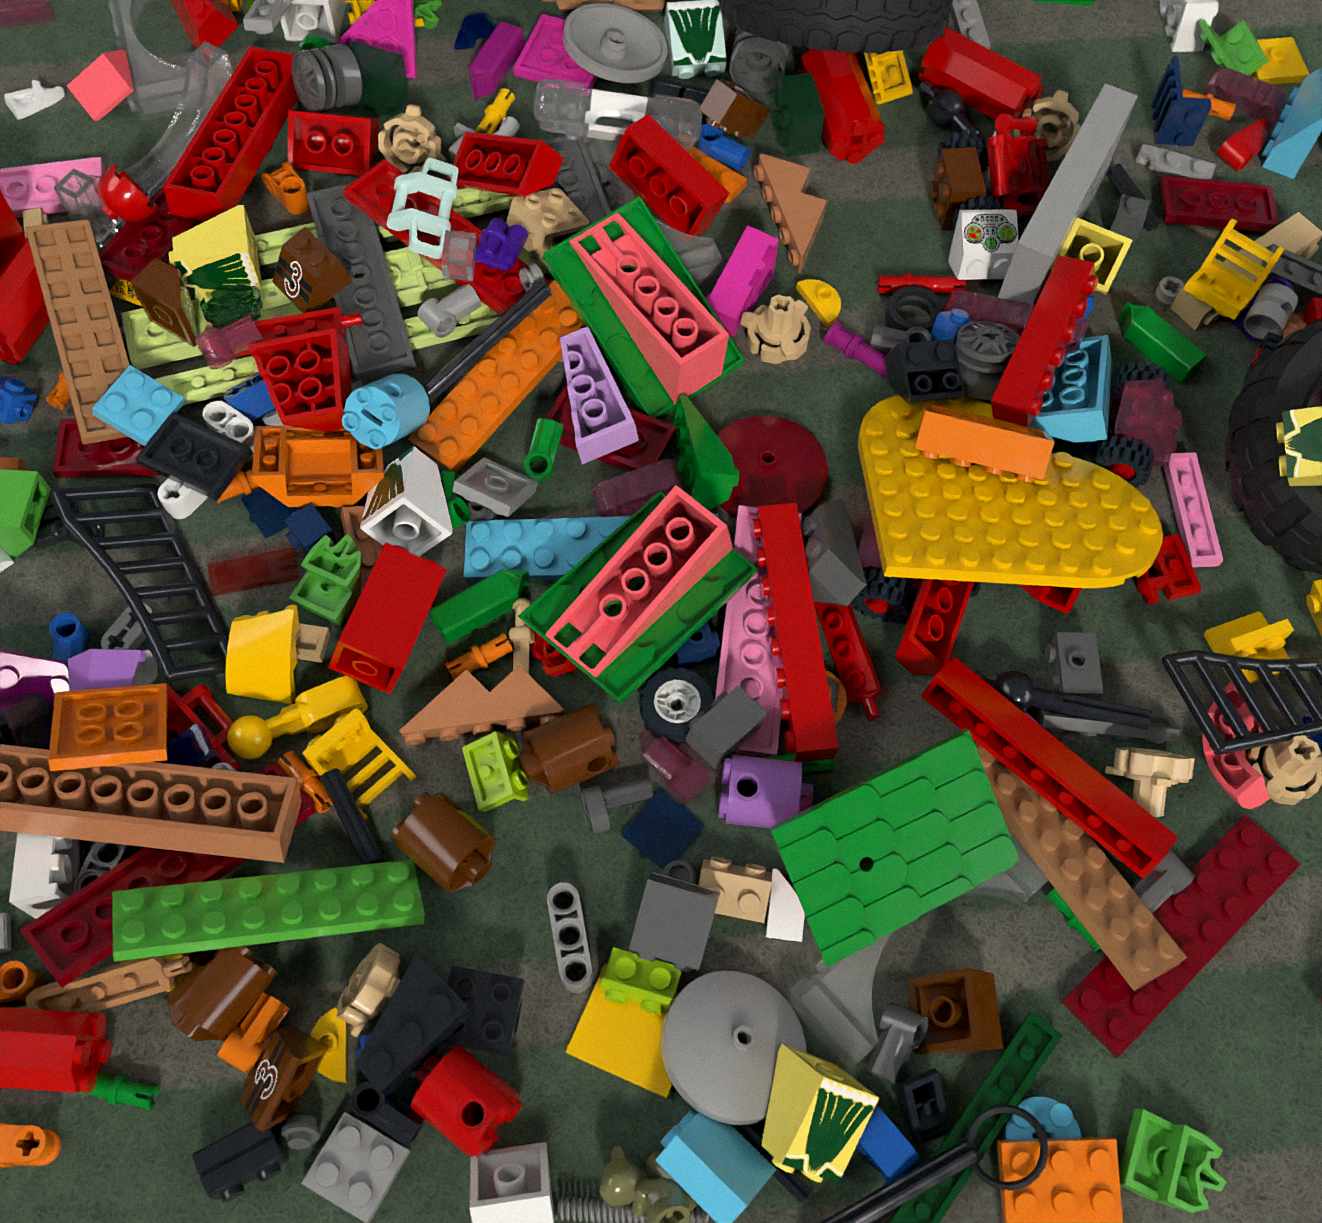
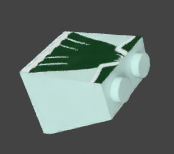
[664,0,727,79]

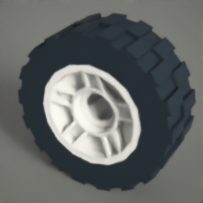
[640,667,714,745]

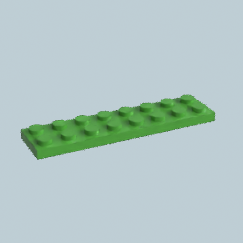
[112,860,425,961]

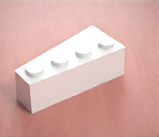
[1160,0,1218,52]
[9,833,80,919]

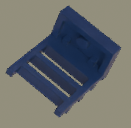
[1151,56,1212,147]

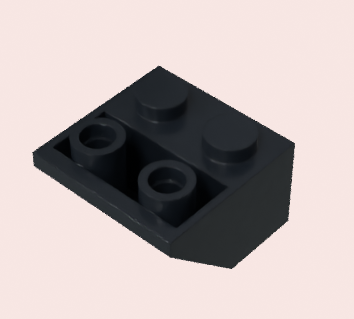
[884,339,966,404]

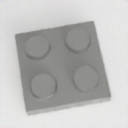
[452,458,538,517]
[301,1112,411,1223]

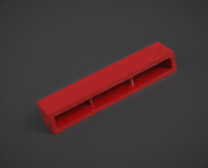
[991,255,1098,427]

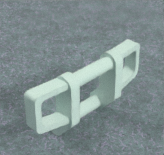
[387,158,458,260]

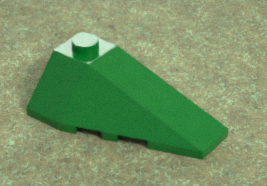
[673,394,739,510]

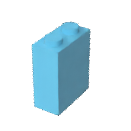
[655,1109,777,1223]

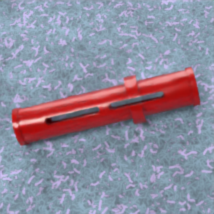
[877,273,966,294]

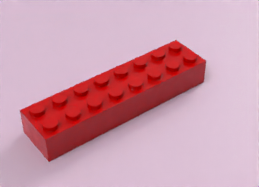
[162,46,299,221]

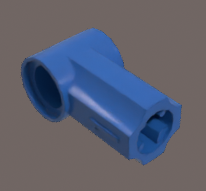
[697,123,751,171]
[49,613,91,662]

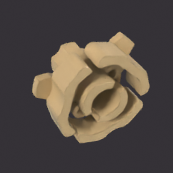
[1013,90,1081,162]
[378,104,446,174]
[741,294,811,364]
[1246,727,1322,805]
[1105,747,1195,817]
[336,943,401,1037]

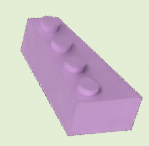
[560,326,639,464]

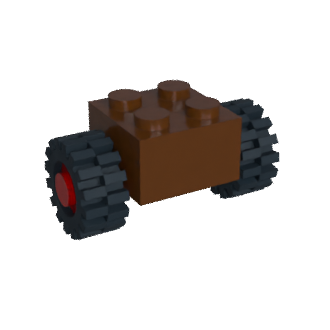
[929,129,1004,230]

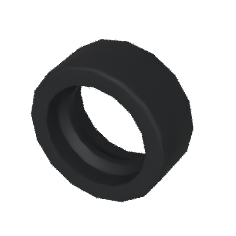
[885,286,943,333]

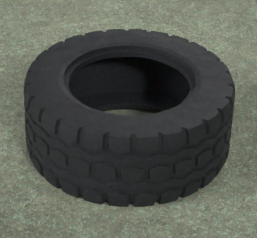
[718,0,953,53]

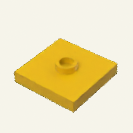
[1251,37,1310,86]

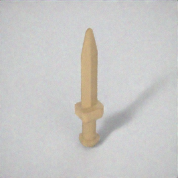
[508,598,535,674]

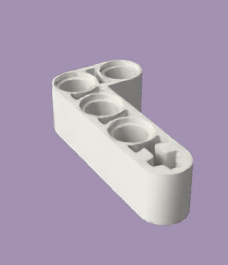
[157,401,255,519]

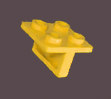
[1203,611,1294,684]

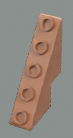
[753,154,827,273]
[399,665,564,745]

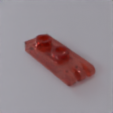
[207,548,300,597]

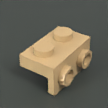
[698,857,772,923]

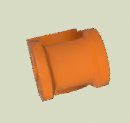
[261,161,310,214]
[0,1123,61,1167]

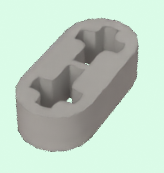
[101,603,154,650]

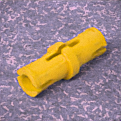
[475,88,515,135]

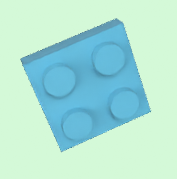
[92,365,184,446]

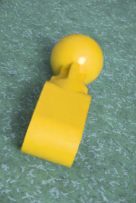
[227,676,368,759]

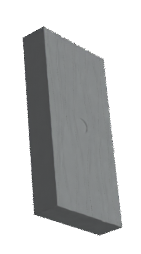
[990,83,1138,332]

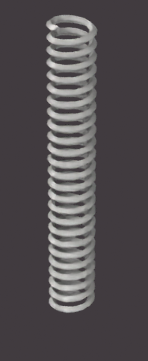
[554,1196,709,1223]

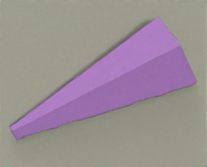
[68,649,146,691]

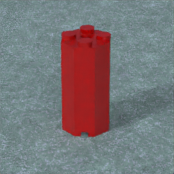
[918,27,1045,119]
[799,49,885,164]
[0,238,50,365]
[0,1007,112,1093]

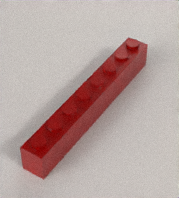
[751,503,839,762]
[921,657,1178,879]

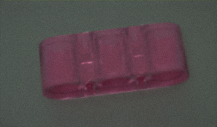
[1203,67,1287,123]
[592,459,686,517]

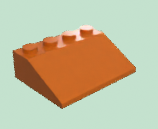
[915,402,1054,483]

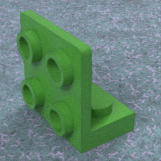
[1199,19,1269,81]

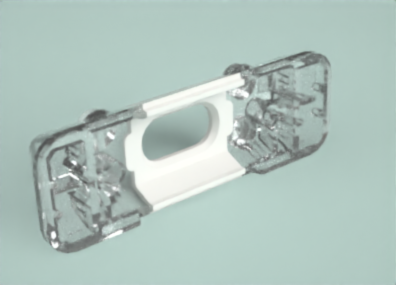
[533,79,702,151]

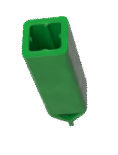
[1117,302,1208,385]
[429,569,530,645]

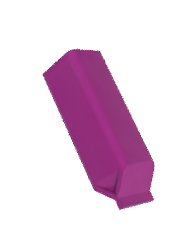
[468,22,524,101]

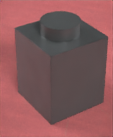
[1109,194,1150,244]

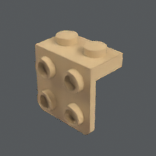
[506,188,589,262]

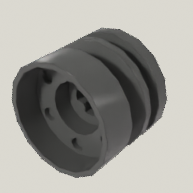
[729,27,789,92]
[292,44,362,112]
[955,321,1020,400]

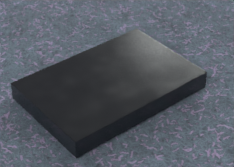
[135,412,253,501]

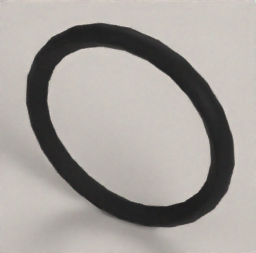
[965,1104,1048,1191]

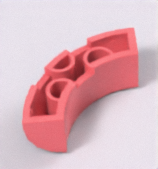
[1202,682,1269,809]

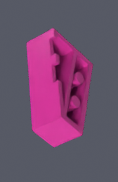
[705,225,779,336]

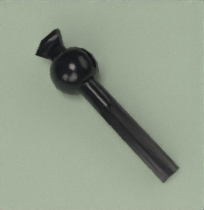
[919,80,988,142]
[975,669,1151,730]

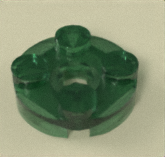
[200,284,263,330]

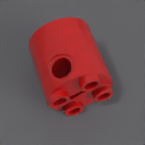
[410,1045,523,1158]

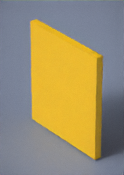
[566,963,677,1099]

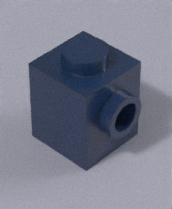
[284,503,337,556]
[673,622,720,669]

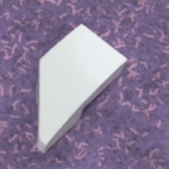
[4,80,65,119]
[765,868,805,942]

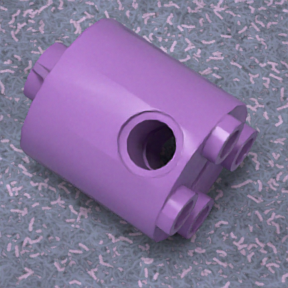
[718,755,813,829]

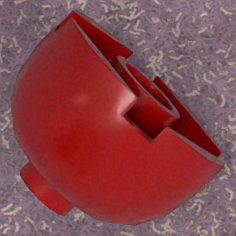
[97,163,160,223]

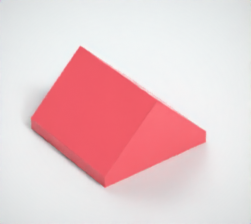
[67,49,134,121]

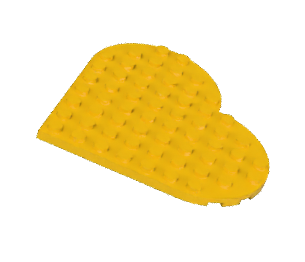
[858,395,1163,588]

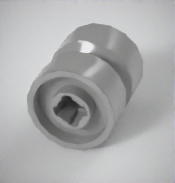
[1243,283,1298,340]

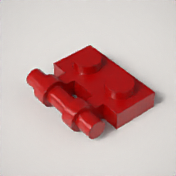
[1136,534,1202,605]

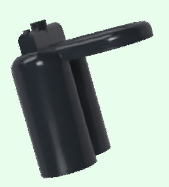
[32,501,105,549]

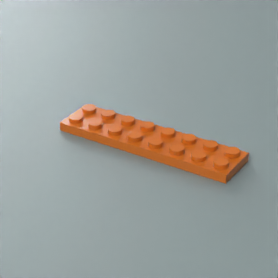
[408,279,586,472]

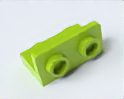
[462,731,530,812]
[599,947,683,1015]

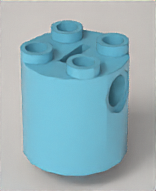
[342,374,430,449]

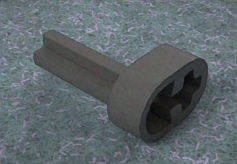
[580,778,653,835]

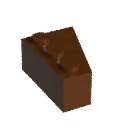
[699,79,771,139]

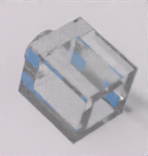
[441,230,477,281]

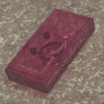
[0,0,55,28]

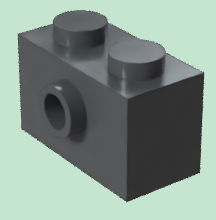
[1045,632,1104,700]
[685,686,768,769]

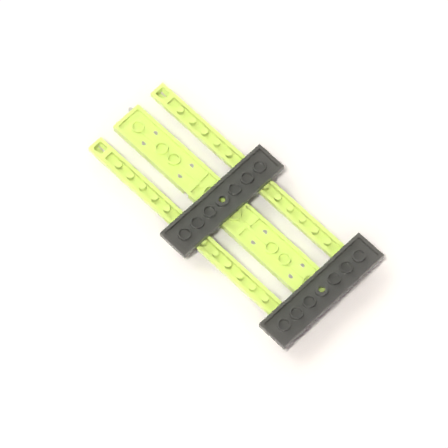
[114,132,611,405]

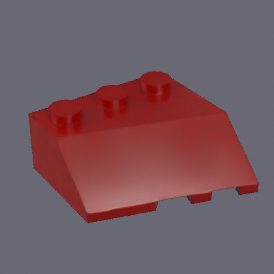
[247,328,352,432]

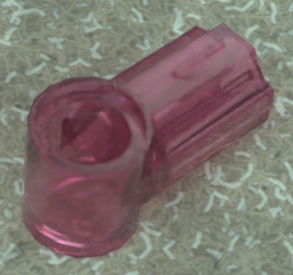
[195,315,264,369]
[642,736,711,805]

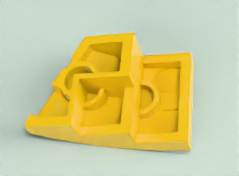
[226,605,299,704]

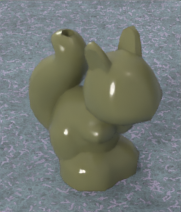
[599,1145,698,1223]

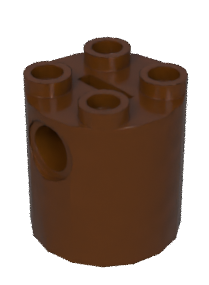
[519,703,620,795]
[391,792,496,893]
[164,946,277,1042]

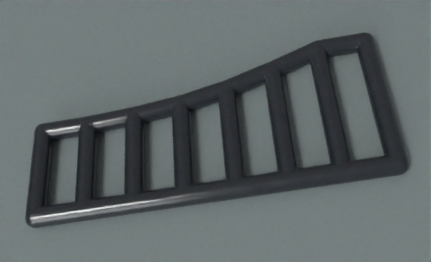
[51,483,229,681]
[1162,650,1322,755]

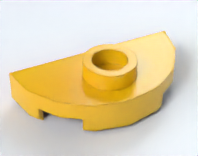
[796,279,841,329]
[310,1008,348,1083]

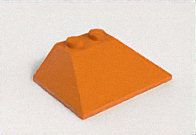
[252,426,384,508]

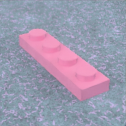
[1162,452,1223,567]

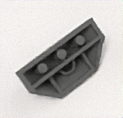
[801,498,867,606]

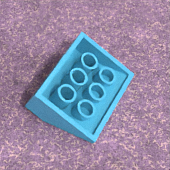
[1262,67,1322,179]
[1029,335,1112,443]

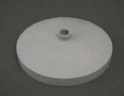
[562,3,668,83]
[661,971,807,1125]

